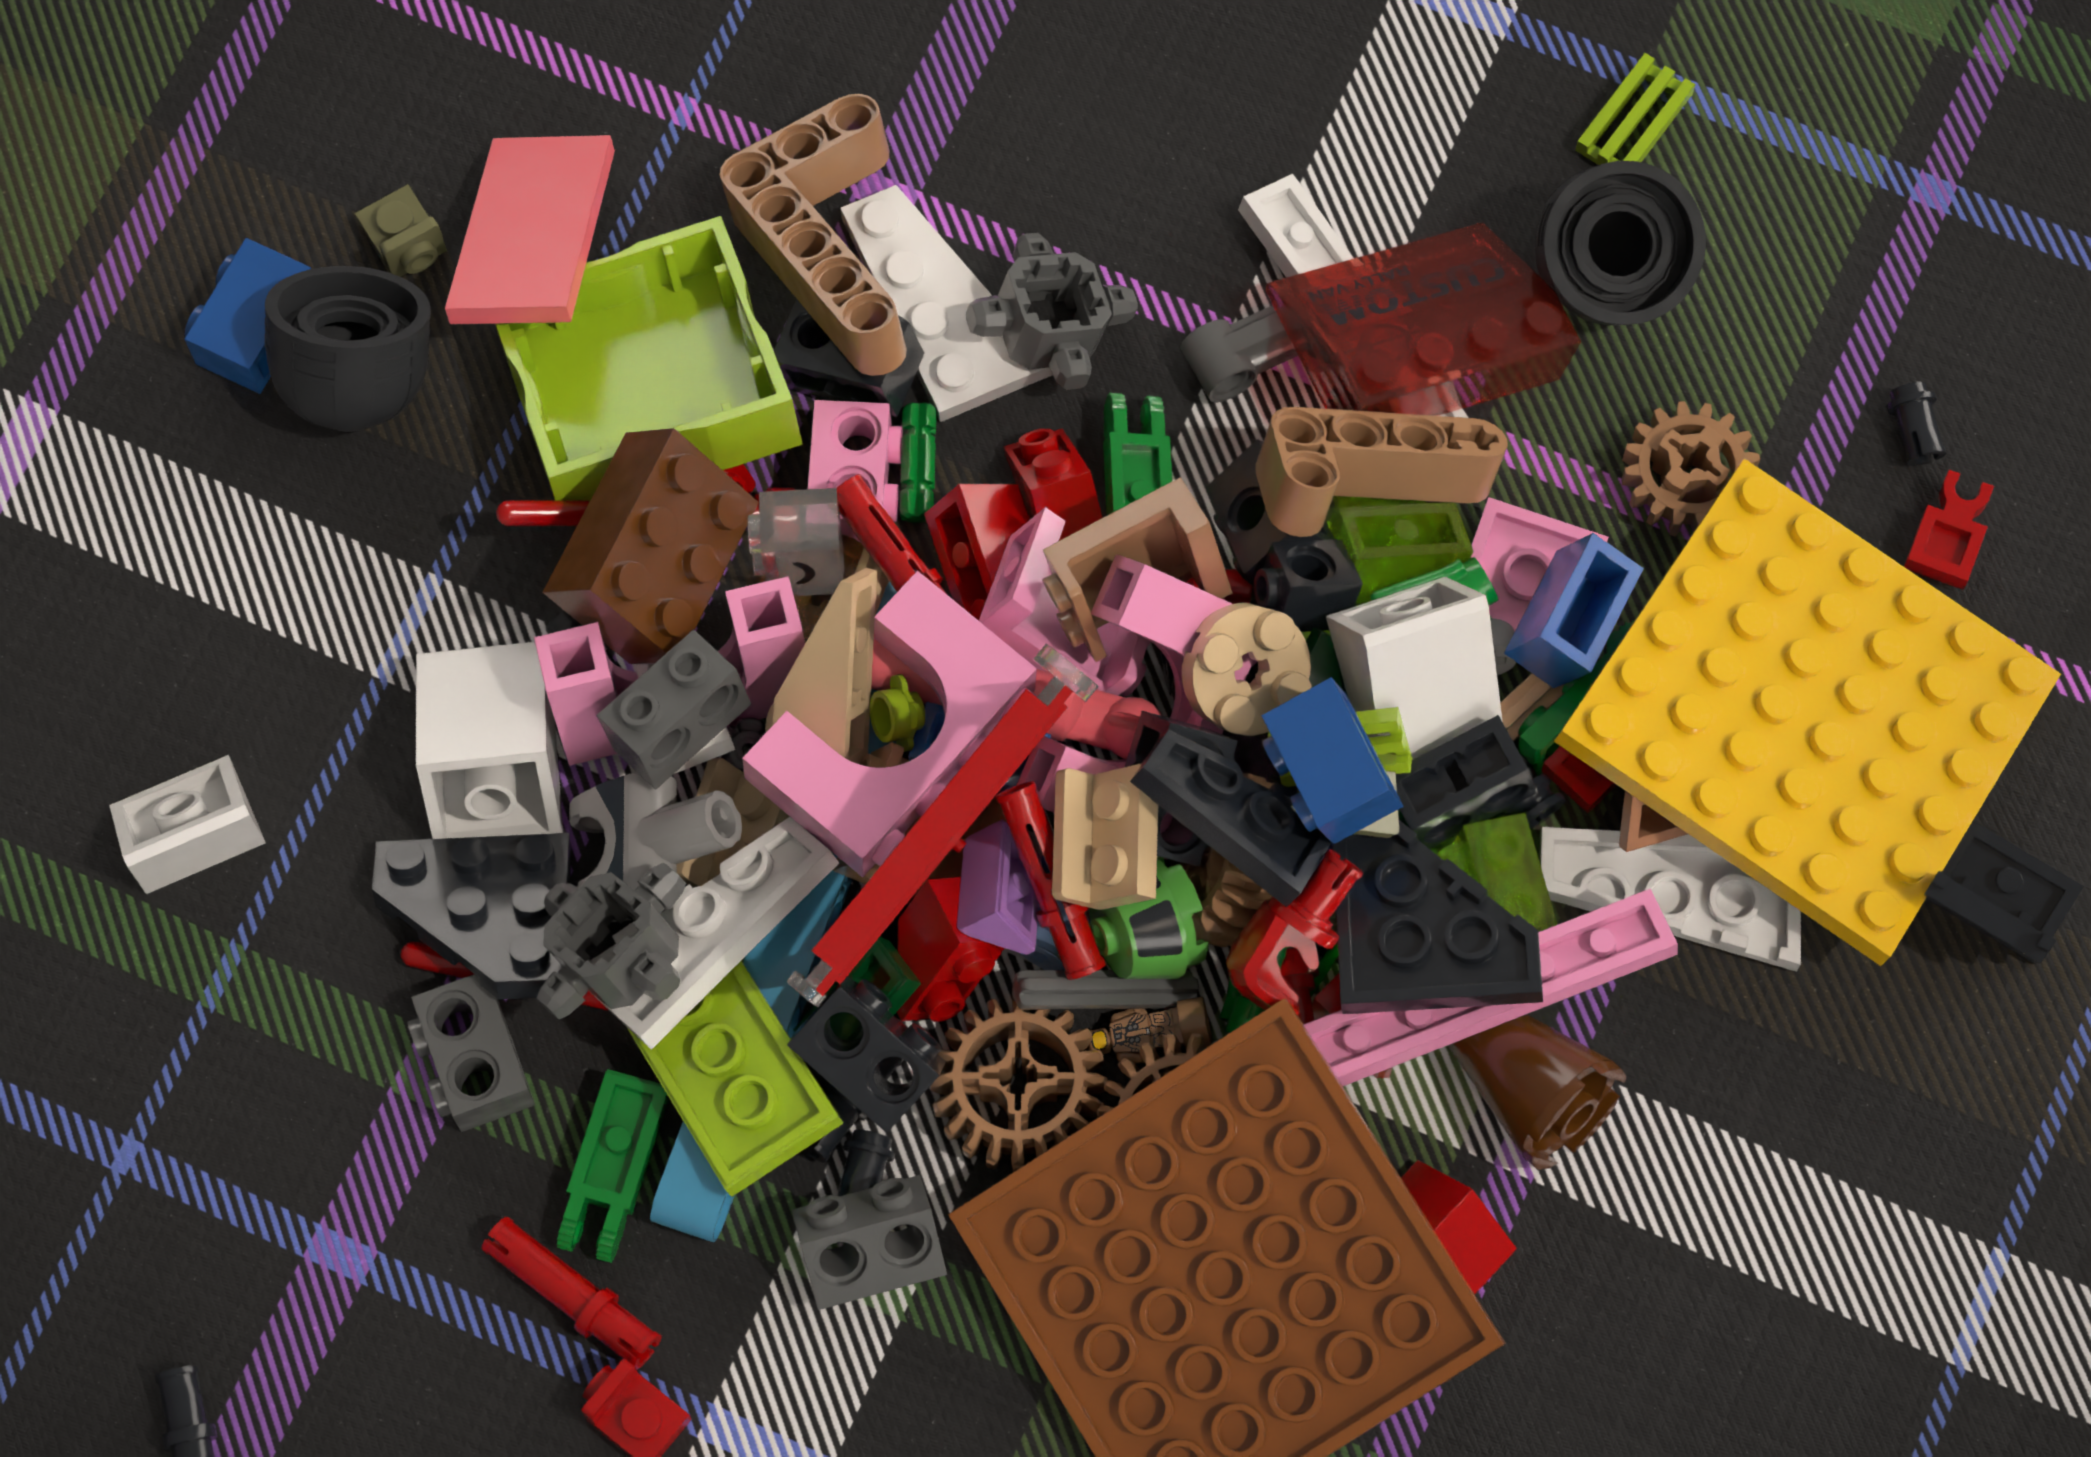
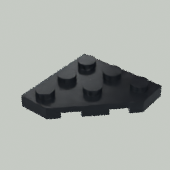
[1333,820,1543,1014]
[372,833,572,999]

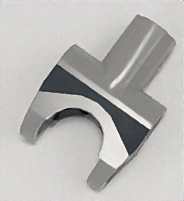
[569,772,742,922]

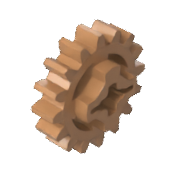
[1621,401,1760,536]

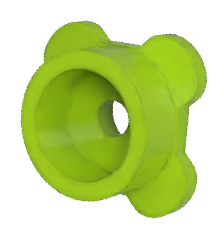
[870,674,925,752]

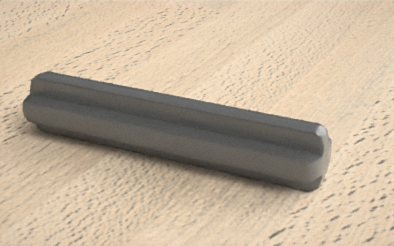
[1012,970,1199,1010]

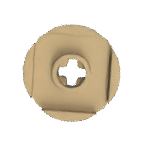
[1182,603,1311,736]

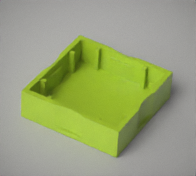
[495,216,803,500]

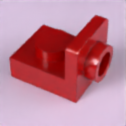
[581,1358,692,1457]

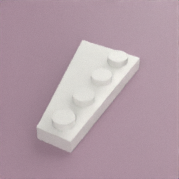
[840,185,1053,422]
[588,817,839,1050]
[1538,827,1801,972]

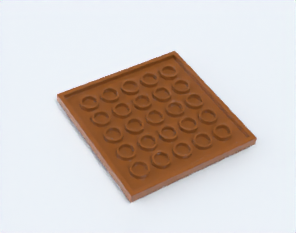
[948,998,1506,1457]

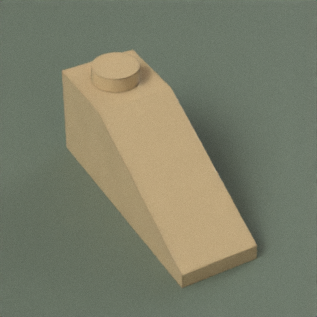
[765,568,877,764]

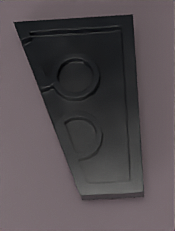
[1130,730,1332,907]

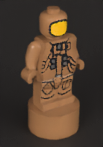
[1086,996,1212,1064]

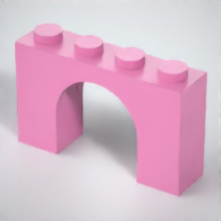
[1017,554,1257,860]
[742,571,1037,877]
[534,576,805,766]

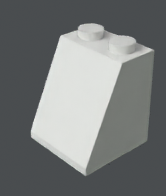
[1326,577,1503,760]
[416,642,563,839]

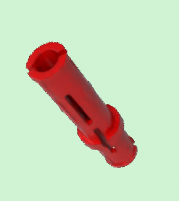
[827,474,947,594]
[995,781,1106,980]
[481,1217,662,1369]

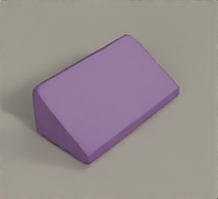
[957,819,1042,955]

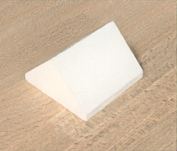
[109,755,266,894]

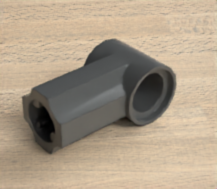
[1180,298,1314,403]

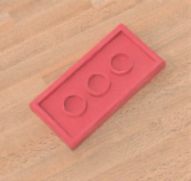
[445,135,615,324]

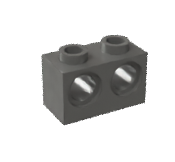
[596,629,752,790]
[407,974,536,1132]
[792,1175,947,1310]

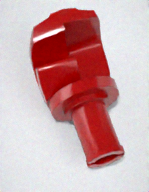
[1226,849,1363,1015]

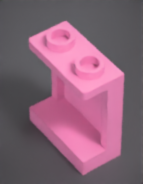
[979,507,1151,697]

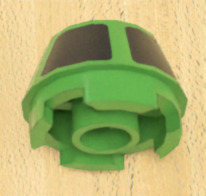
[1089,856,1209,979]

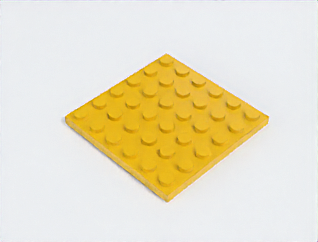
[1554,458,2061,966]

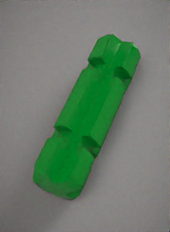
[900,403,936,523]

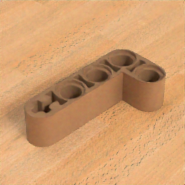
[1256,407,1508,537]

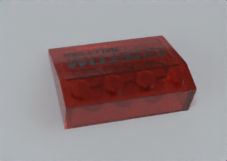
[1265,222,1581,416]

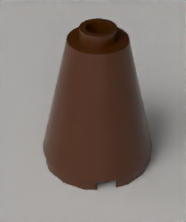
[1448,1014,1626,1170]

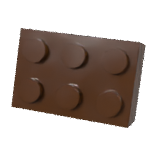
[542,428,759,664]

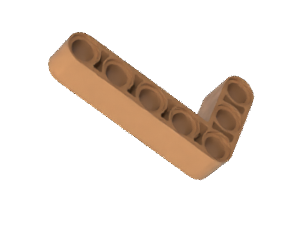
[720,94,907,376]

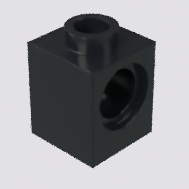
[1254,539,1363,632]

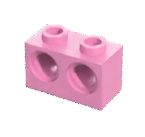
[805,400,903,542]

